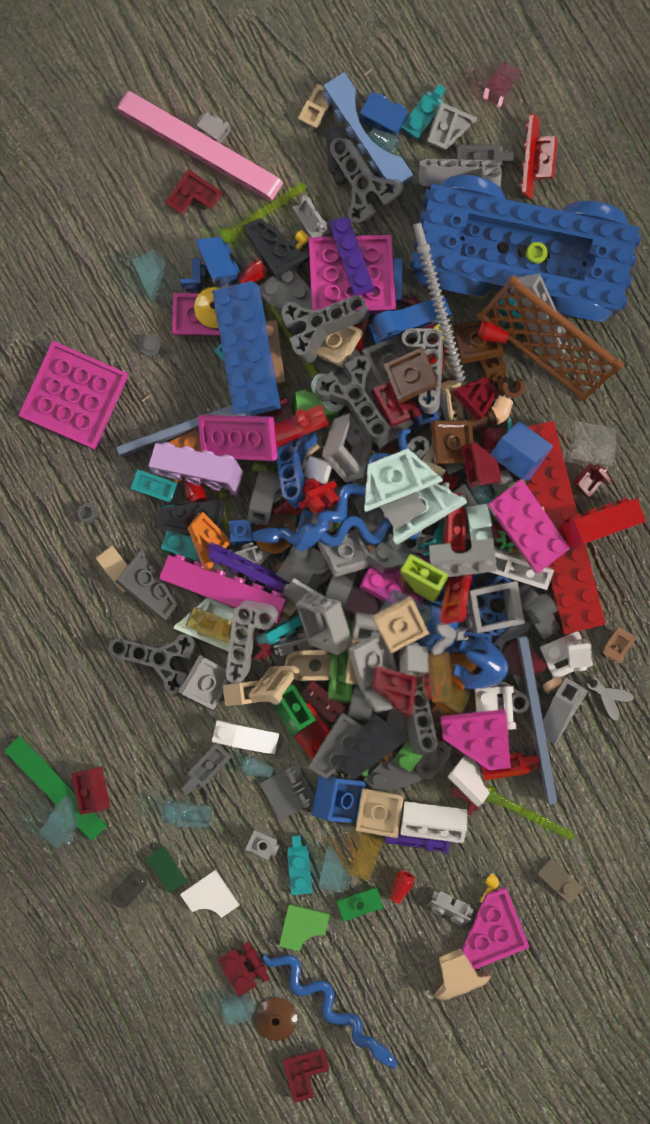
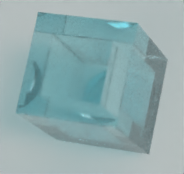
[221,994,255,1026]

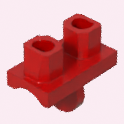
[298,478,339,514]

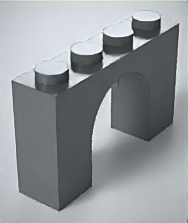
[248,470,341,536]

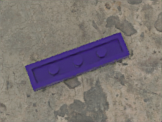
[328,216,374,296]
[207,542,286,592]

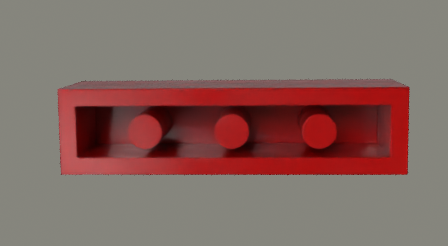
[562,497,646,549]

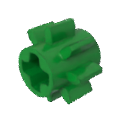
[495,530,517,553]

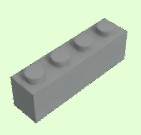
[510,273,568,355]

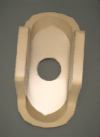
[285,650,330,681]
[434,949,492,1000]

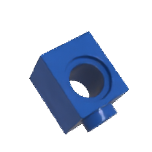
[229,520,253,546]

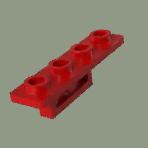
[520,114,558,200]
[295,702,349,776]

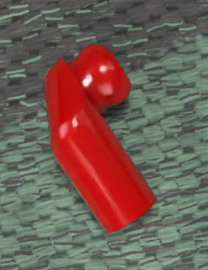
[272,500,303,515]

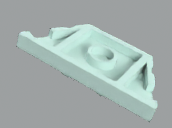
[364,449,442,512]
[393,484,467,545]
[174,597,247,655]

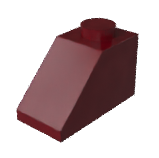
[461,442,501,488]

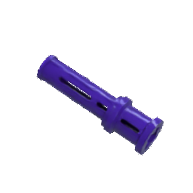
[385,832,450,855]

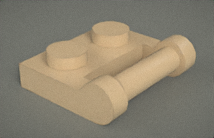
[248,666,300,705]

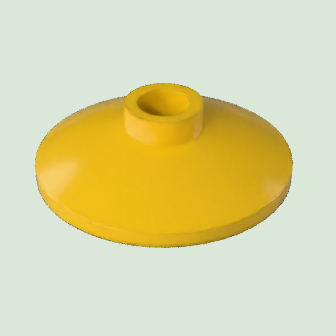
[194,287,221,328]

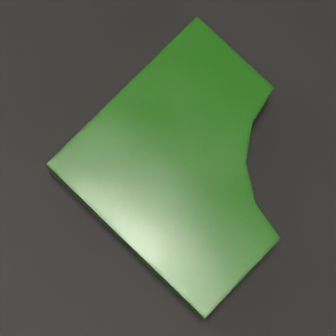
[279,903,330,951]

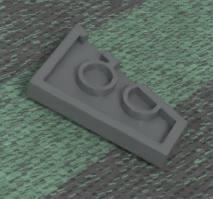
[115,549,178,622]
[307,713,364,779]

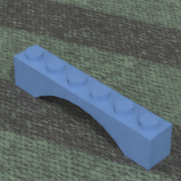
[322,72,413,192]

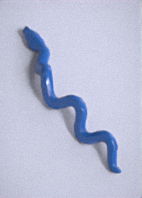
[296,429,411,552]
[252,516,420,547]
[263,954,397,1069]

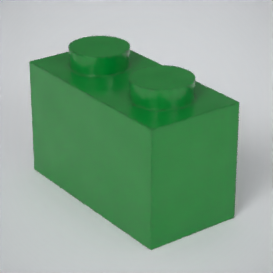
[272,684,316,736]

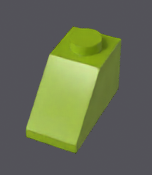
[400,554,448,602]

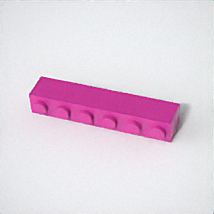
[159,554,288,624]

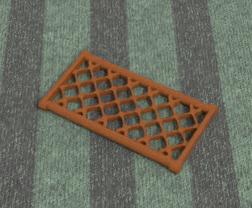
[477,275,624,402]

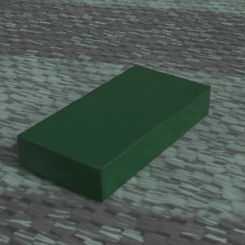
[146,846,188,893]

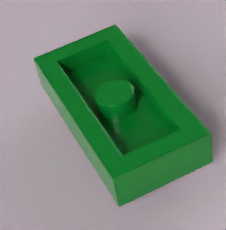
[337,887,383,922]

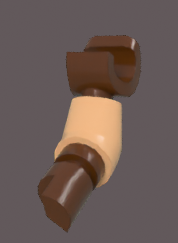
[466,378,526,431]

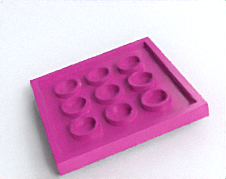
[309,235,396,314]
[18,341,129,450]

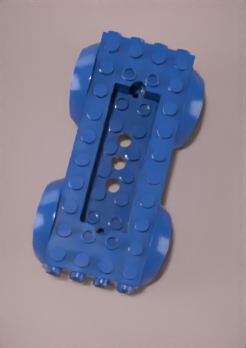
[410,175,641,322]

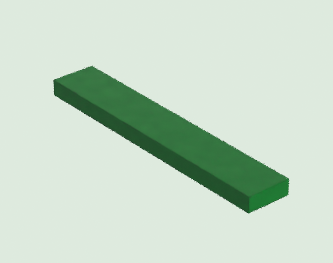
[5,736,108,841]

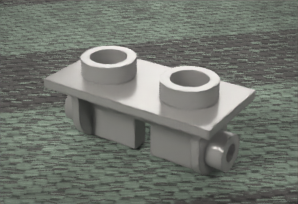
[292,195,330,239]
[220,543,263,572]
[273,629,314,657]
[427,891,473,925]

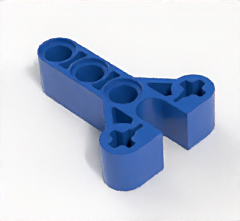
[367,295,452,348]
[273,432,317,508]
[424,575,510,636]

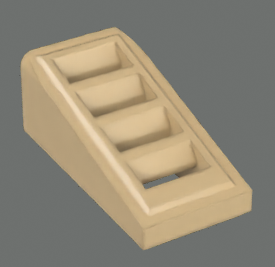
[440,380,465,421]

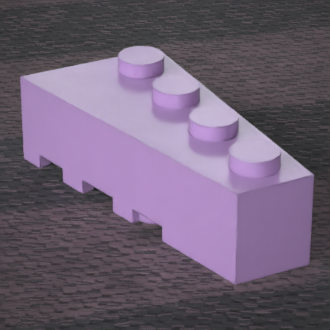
[148,442,244,496]

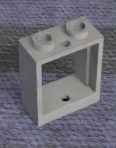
[322,413,373,482]
[465,581,525,633]
[296,592,351,655]

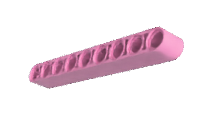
[116,91,283,201]

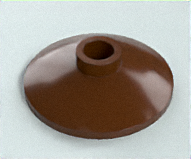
[255,514,296,554]
[255,997,297,1041]

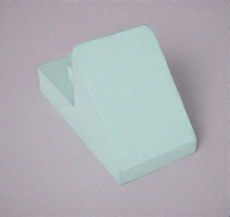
[466,504,492,545]

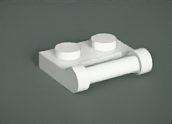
[539,631,593,679]
[474,686,516,730]

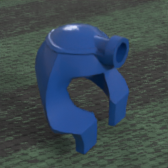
[451,636,508,689]

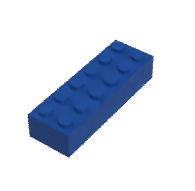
[212,281,281,416]

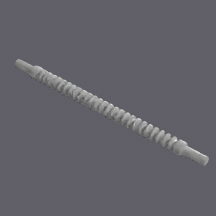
[413,222,472,419]

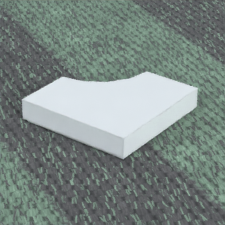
[448,754,490,807]
[180,869,239,918]

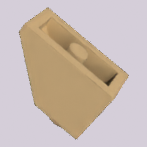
[223,680,259,706]

